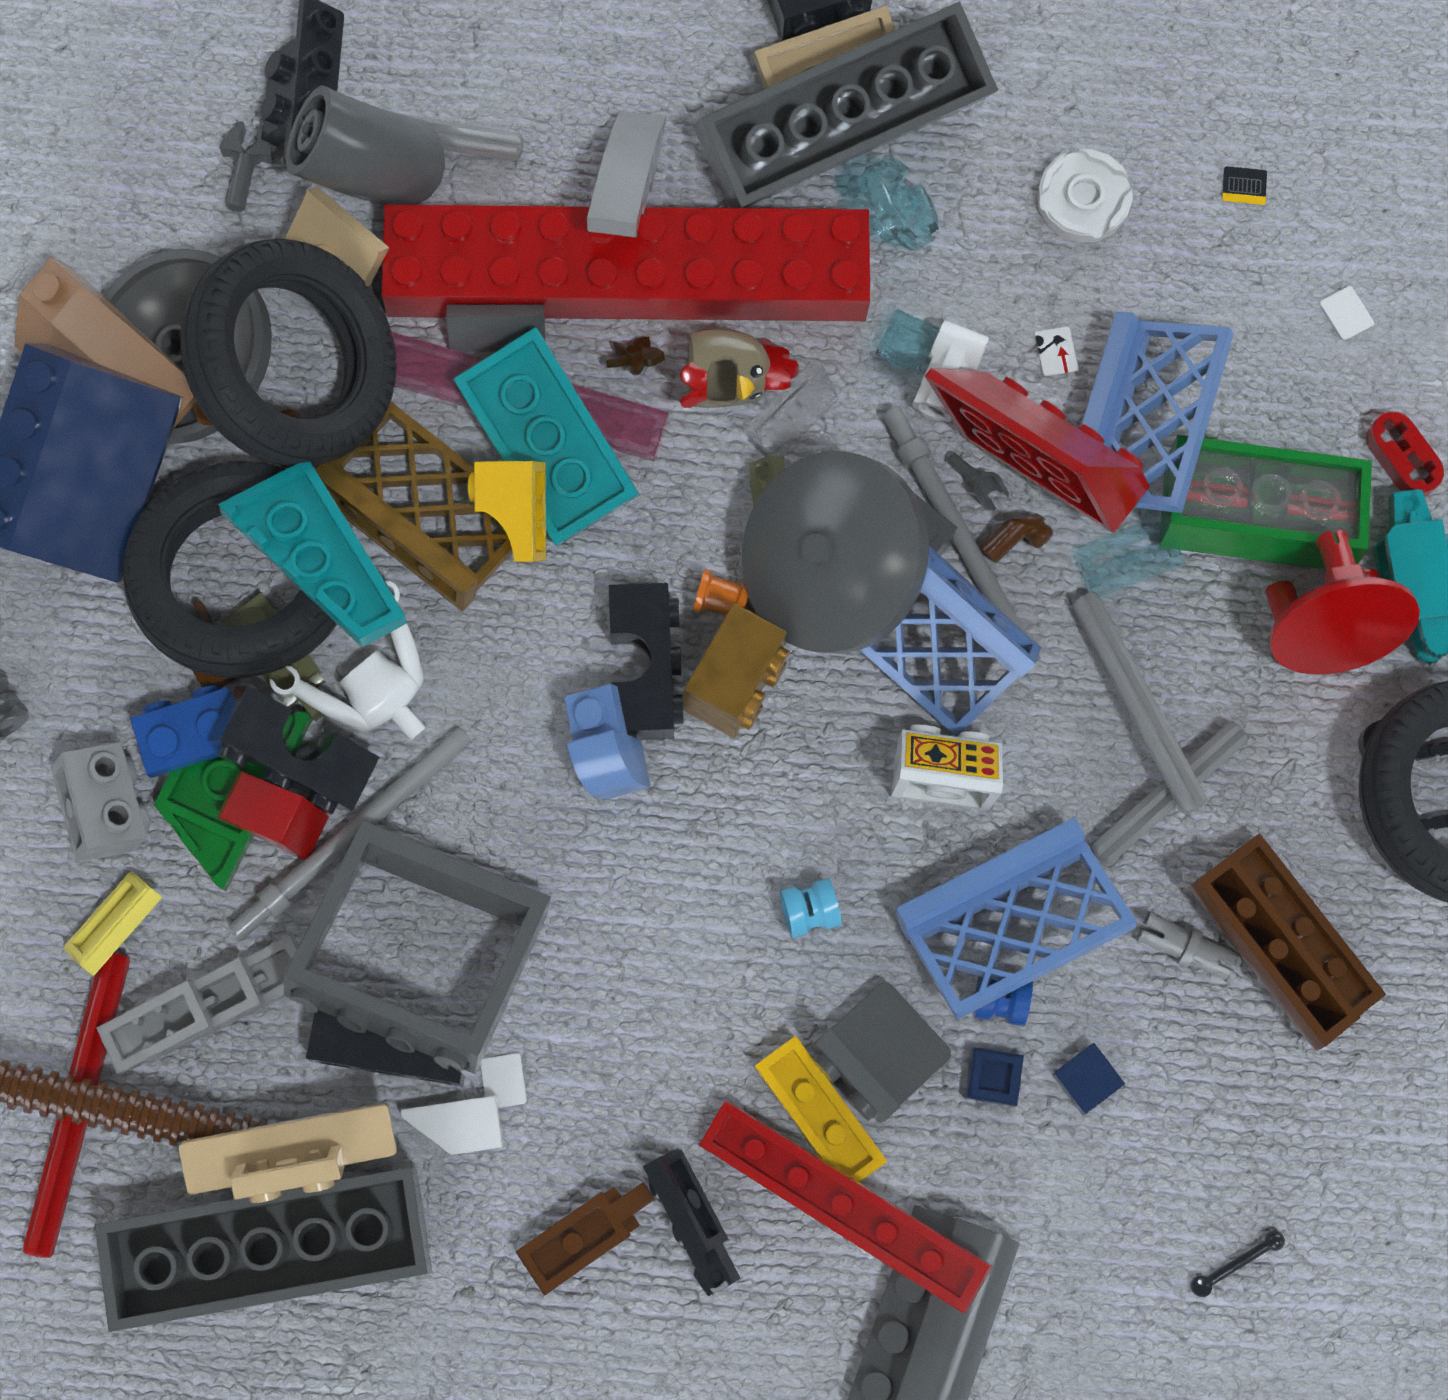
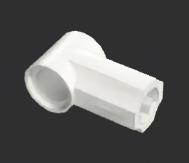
[912,319,990,422]

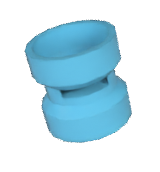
[780,878,842,939]

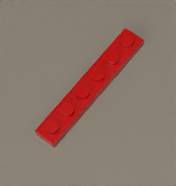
[699,1101,993,1313]

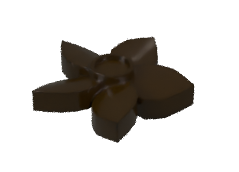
[606,336,665,375]

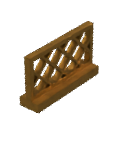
[315,402,513,612]

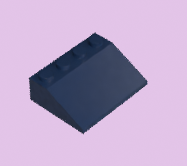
[0,343,184,583]

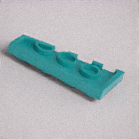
[218,461,407,647]

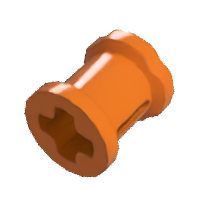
[693,569,749,615]

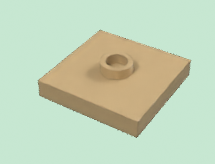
[285,186,389,287]

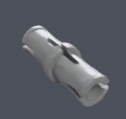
[1137,912,1243,984]

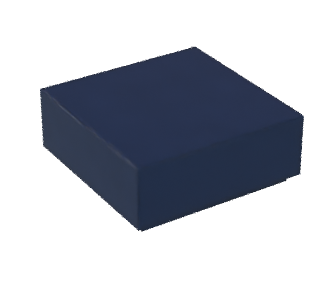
[1052,1043,1125,1115]
[965,1047,1024,1107]

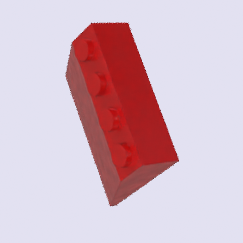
[925,368,1150,533]

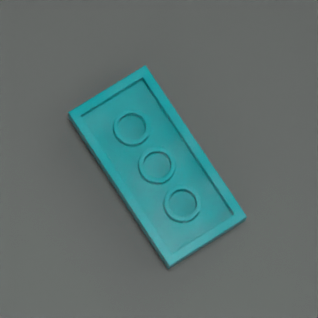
[453,327,640,547]

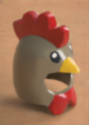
[679,328,799,408]

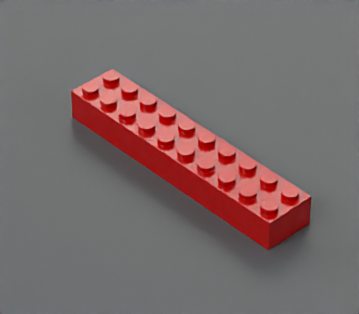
[382,205,870,321]

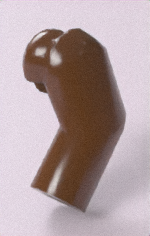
[980,513,1053,563]

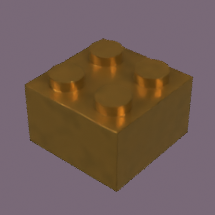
[683,603,790,739]

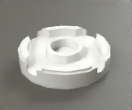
[1037,149,1133,243]

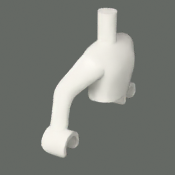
[270,581,426,741]

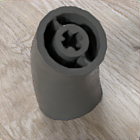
[286,85,445,205]

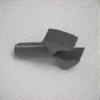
[219,121,274,212]

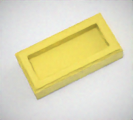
[63,871,163,976]

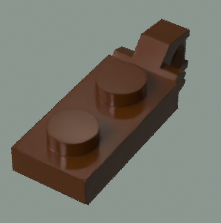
[516,1182,655,1296]

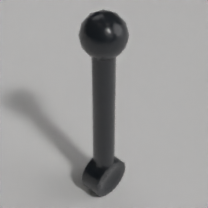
[1190,1230,1285,1297]

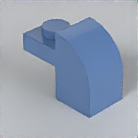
[564,684,651,800]

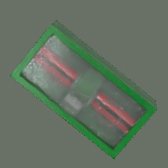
[1159,434,1372,570]

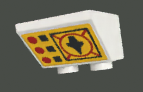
[891,725,1003,811]

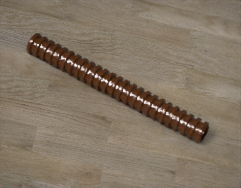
[0,1060,337,1181]

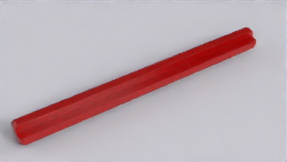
[23,952,130,1258]

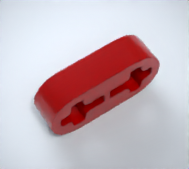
[1366,411,1444,497]

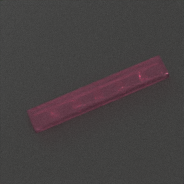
[390,332,669,461]

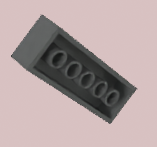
[693,1,998,208]
[95,1167,433,1332]

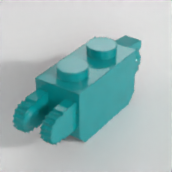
[1373,490,1448,665]

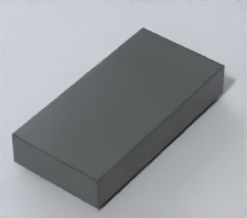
[446,305,546,352]

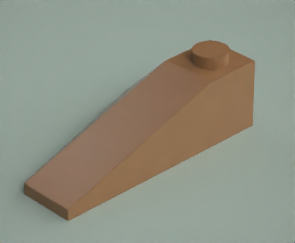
[14,257,197,429]

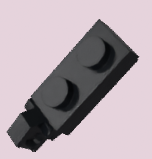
[643,1148,741,1296]

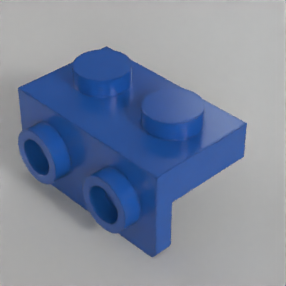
[130,685,232,779]

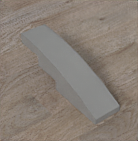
[587,111,666,237]
[96,935,311,1074]

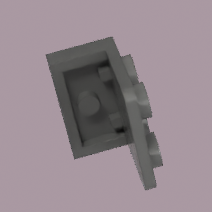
[811,982,951,1124]

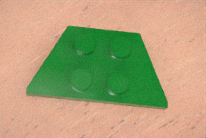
[154,712,313,891]

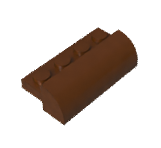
[1188,833,1386,1051]

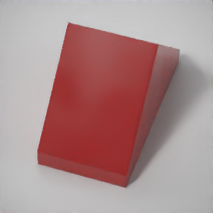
[217,772,329,861]

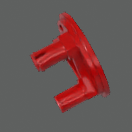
[1265,530,1420,675]

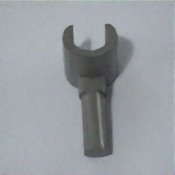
[947,453,1009,510]

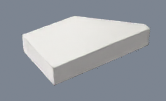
[401,1096,504,1155]

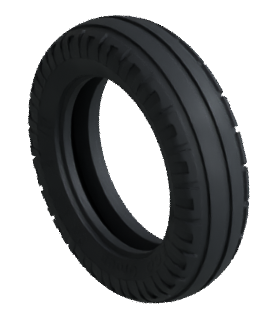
[180,239,397,466]
[123,461,337,678]
[1359,681,1448,903]

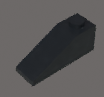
[306,1010,465,1087]

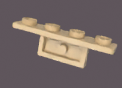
[179,1103,397,1203]

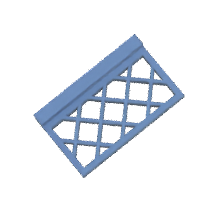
[1082,311,1234,513]
[860,546,1041,737]
[896,817,1137,1020]

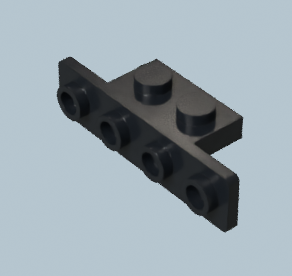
[260,0,344,164]

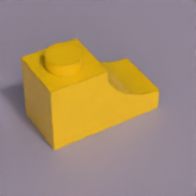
[468,461,546,562]

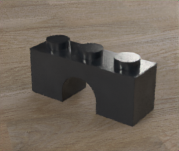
[608,583,684,740]
[207,686,380,815]

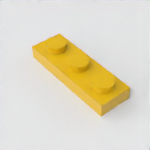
[754,1036,888,1183]

